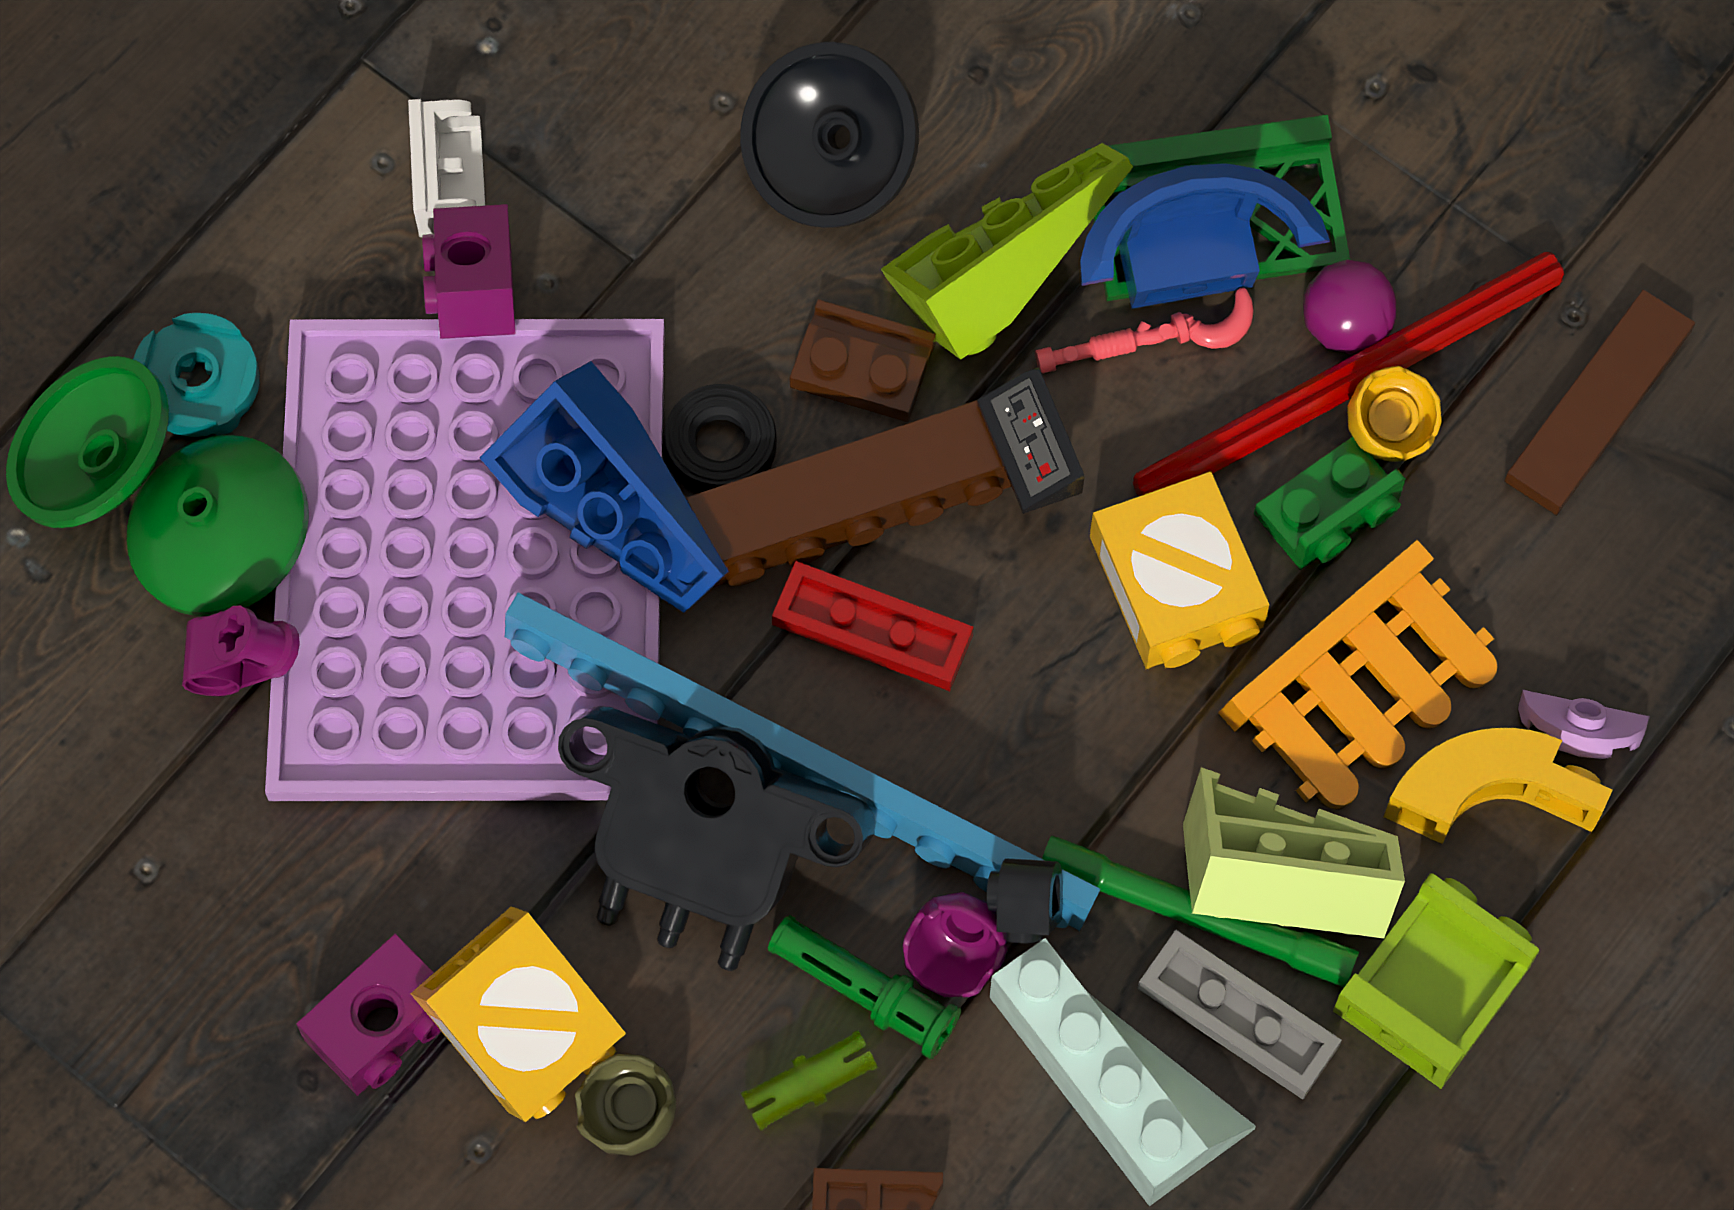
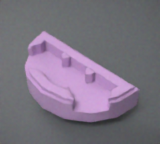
[1518,690,1650,759]

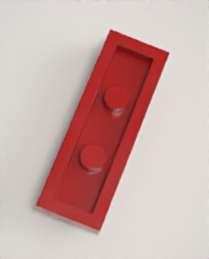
[772,561,974,691]

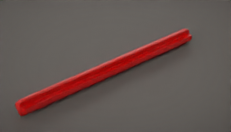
[1133,252,1565,496]

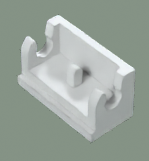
[408,99,485,237]

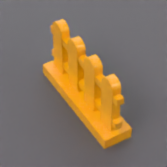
[1218,540,1497,809]

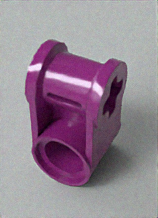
[182,605,300,696]

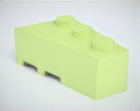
[1183,767,1405,938]

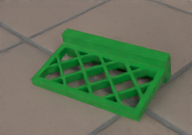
[1085,115,1350,301]

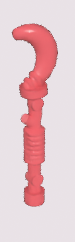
[1035,287,1254,374]

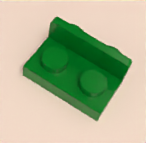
[1254,437,1406,570]

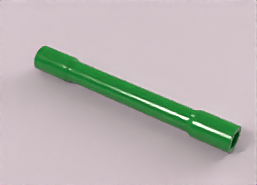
[1042,835,1359,987]

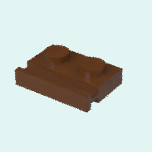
[790,299,936,422]

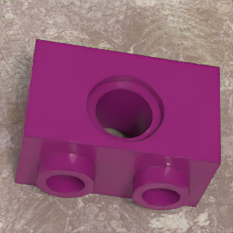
[422,204,516,339]
[296,934,441,1096]

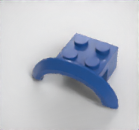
[1080,163,1330,309]

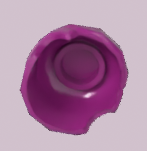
[1303,260,1396,355]
[902,892,1009,997]

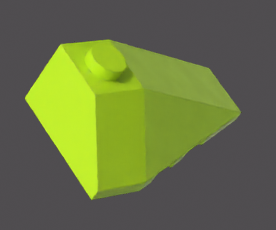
[881,143,1133,360]

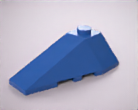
[479,361,729,613]

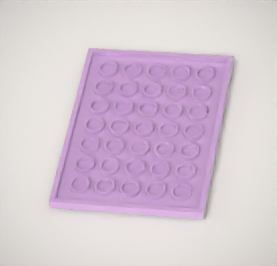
[265,319,665,801]

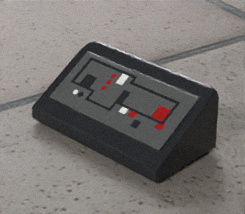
[977,367,1085,514]

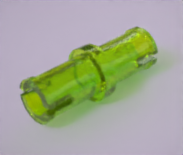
[740,1030,878,1131]

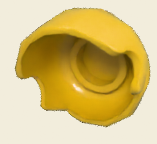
[1347,366,1442,462]

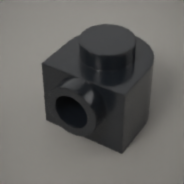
[987,858,1063,943]

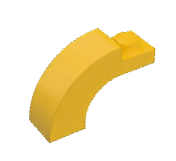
[1383,728,1613,844]

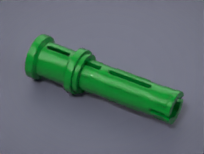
[768,915,961,1059]

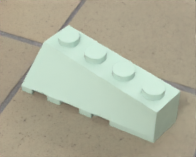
[990,938,1256,1206]

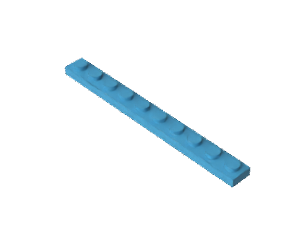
[504,592,1101,931]

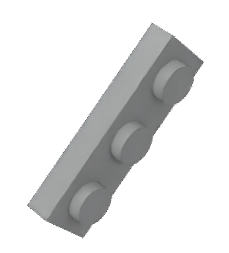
[1138,930,1342,1099]

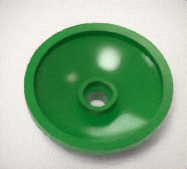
[6,356,169,528]
[127,435,309,617]

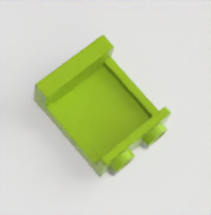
[1333,873,1539,1089]

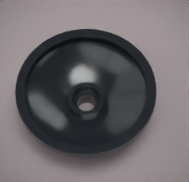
[740,42,919,228]

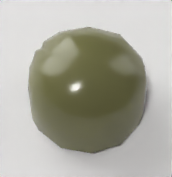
[575,1053,676,1156]

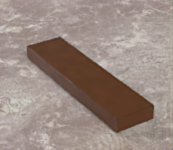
[1504,289,1696,516]

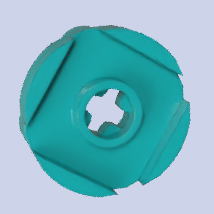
[133,313,260,437]

